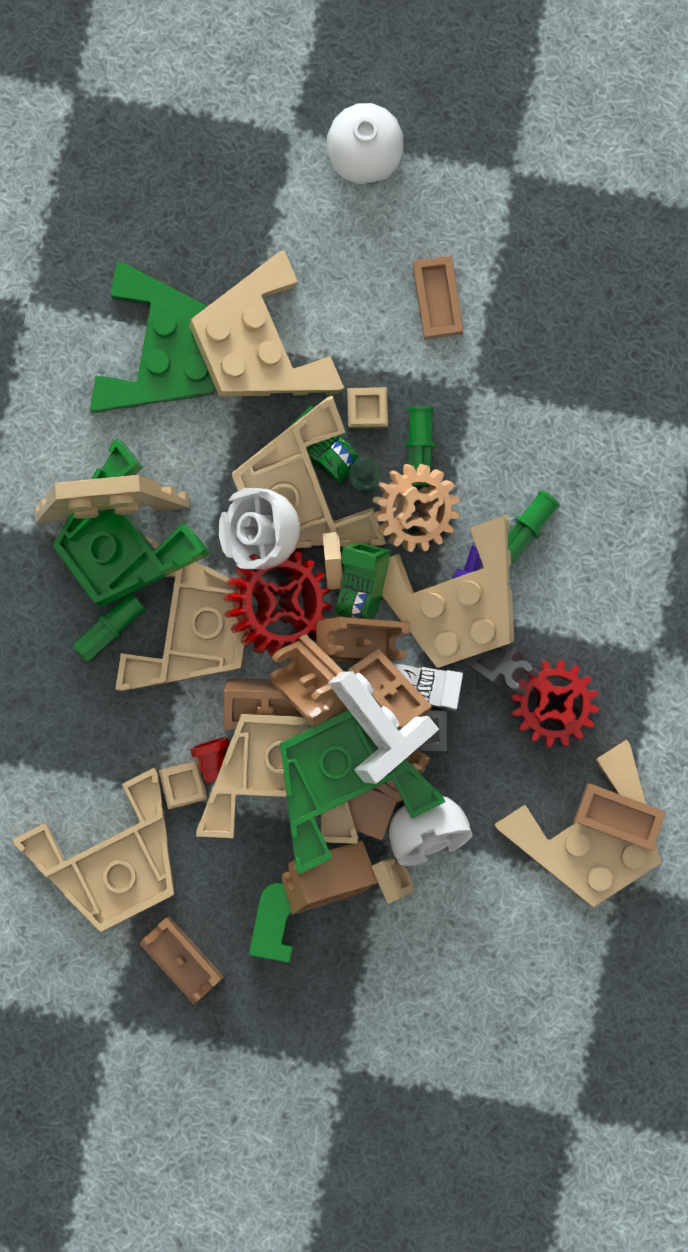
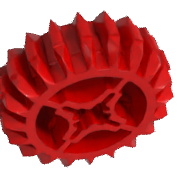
[223,551,332,657]

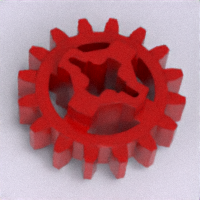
[510,660,599,748]

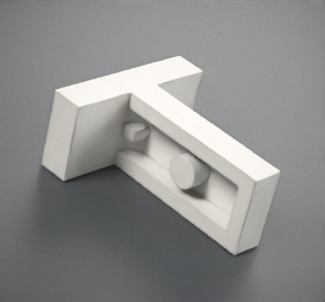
[328,671,439,784]

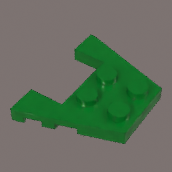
[90,261,215,413]
[52,438,210,606]
[280,710,446,874]

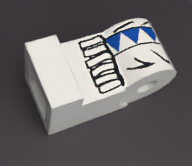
[394,664,463,712]

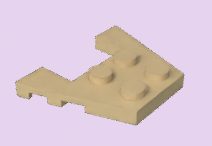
[189,250,344,396]
[232,396,386,548]
[34,475,190,523]
[382,514,514,668]
[115,536,253,691]
[196,714,358,844]
[494,740,661,907]
[12,768,175,932]

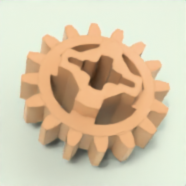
[372,464,460,552]

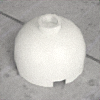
[327,103,404,184]
[219,488,300,570]
[389,796,473,866]

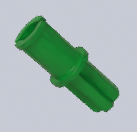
[405,406,436,486]
[507,490,561,564]
[73,593,146,661]

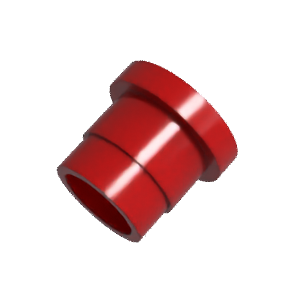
[190,737,230,783]

